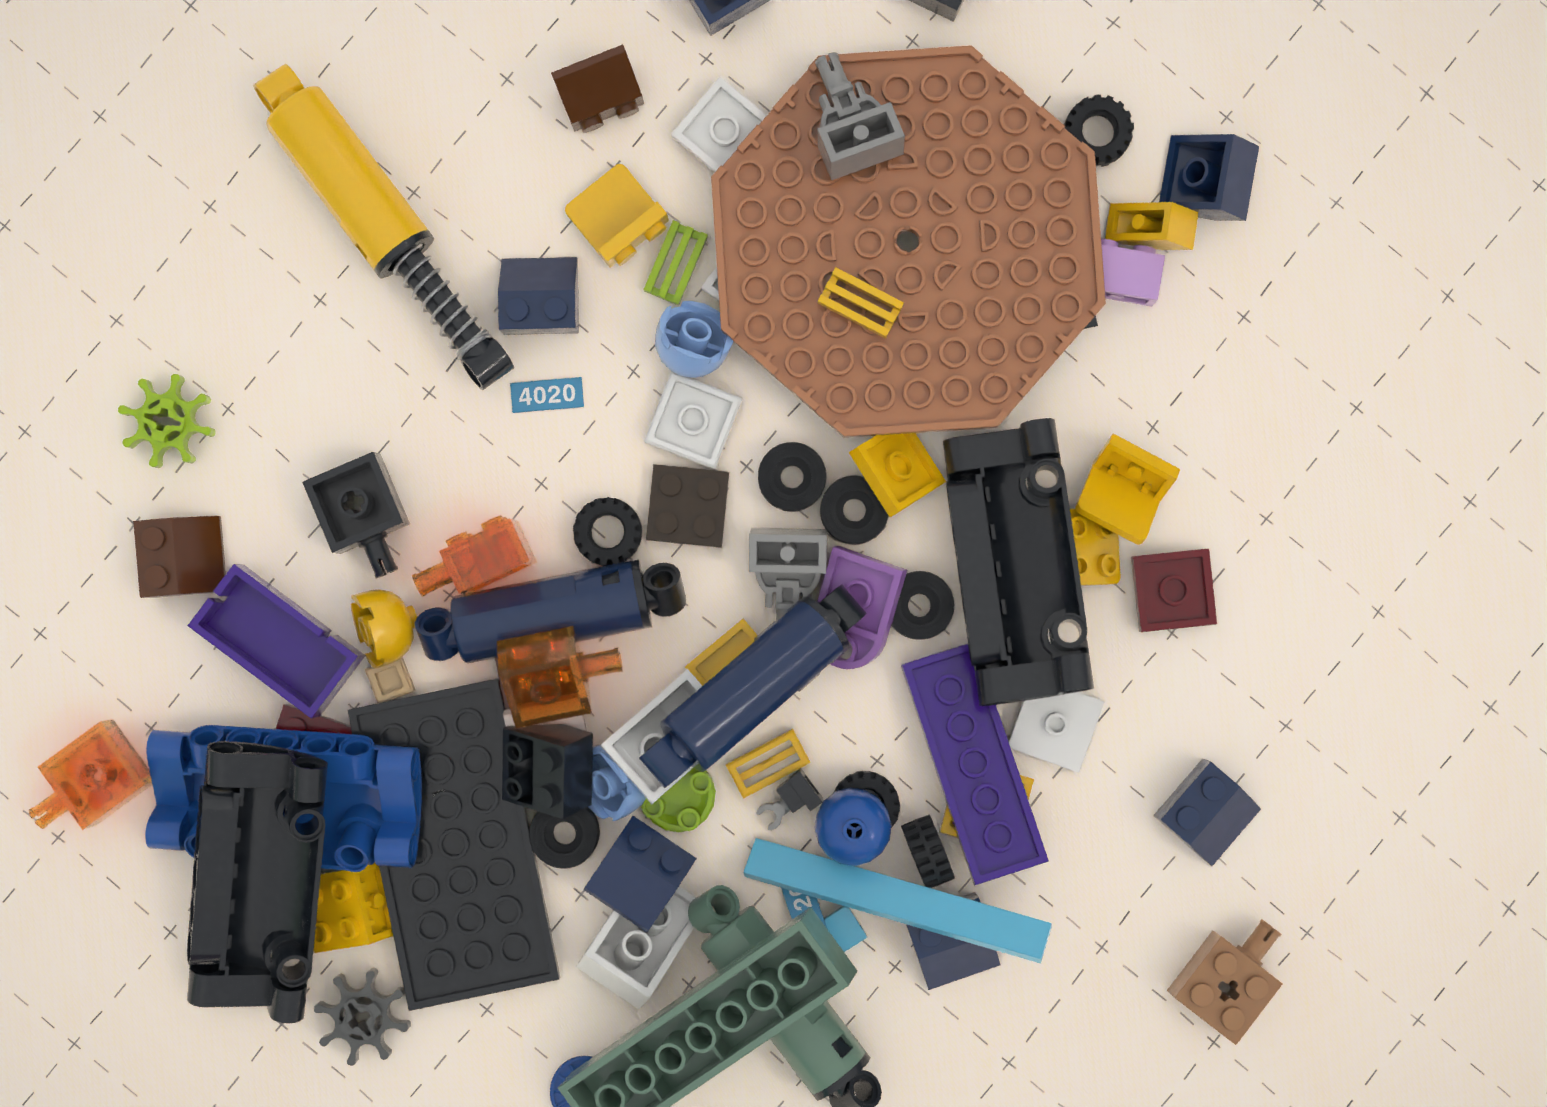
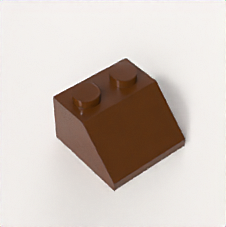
[551,44,644,133]
[133,516,226,598]

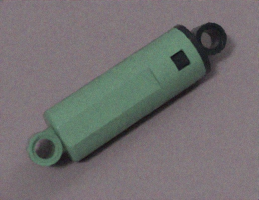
[688,885,882,1107]

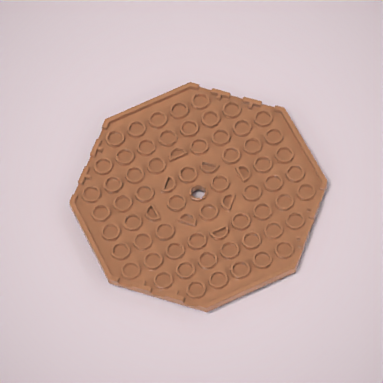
[711,45,1106,438]

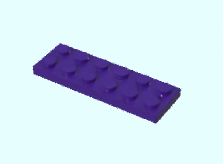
[901,644,1049,886]

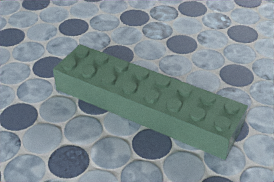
[558,907,858,1107]

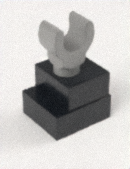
[756,768,824,831]

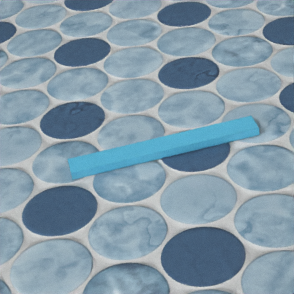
[743,838,1052,964]

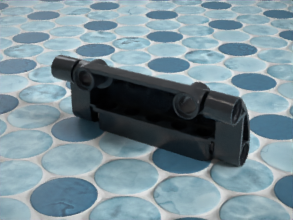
[943,418,1094,706]
[187,741,328,1024]

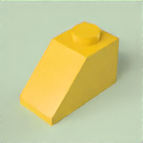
[1105,202,1199,250]

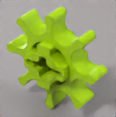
[118,374,216,468]

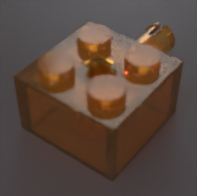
[412,515,537,597]
[497,626,623,728]
[29,719,152,830]

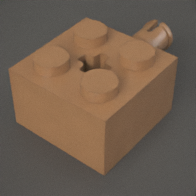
[1167,919,1283,1045]

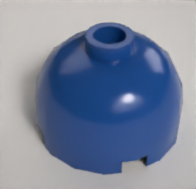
[814,787,892,866]

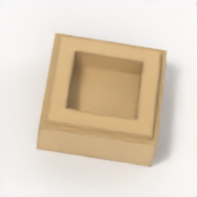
[365,657,416,703]

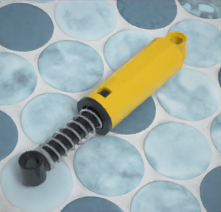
[253,64,514,390]

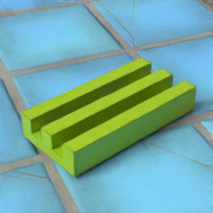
[643,220,708,306]

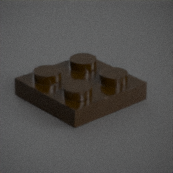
[646,464,729,548]

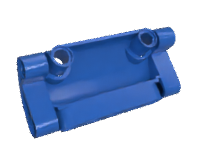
[145,725,422,872]

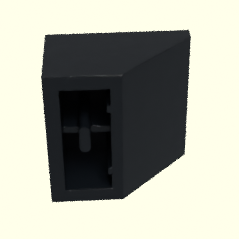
[502,724,593,819]

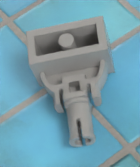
[815,52,905,180]
[749,528,827,621]

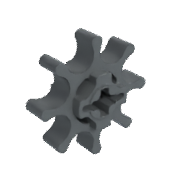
[314,968,411,1066]

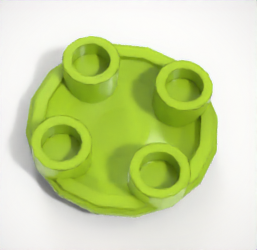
[641,768,716,832]

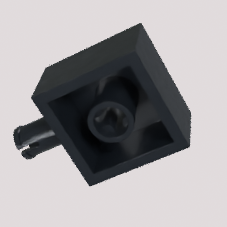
[302,452,410,579]

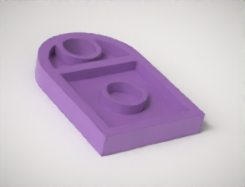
[817,546,907,669]

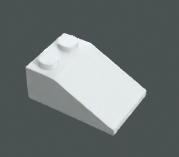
[600,669,702,804]
[576,886,696,1009]

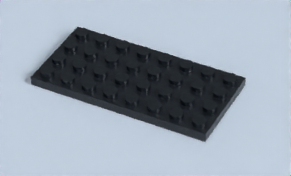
[347,678,561,1011]

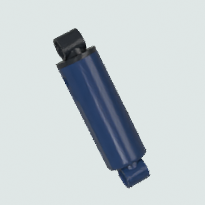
[415,559,686,663]
[639,584,867,788]

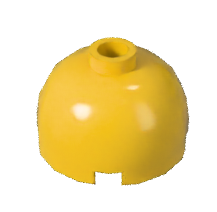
[351,589,417,669]

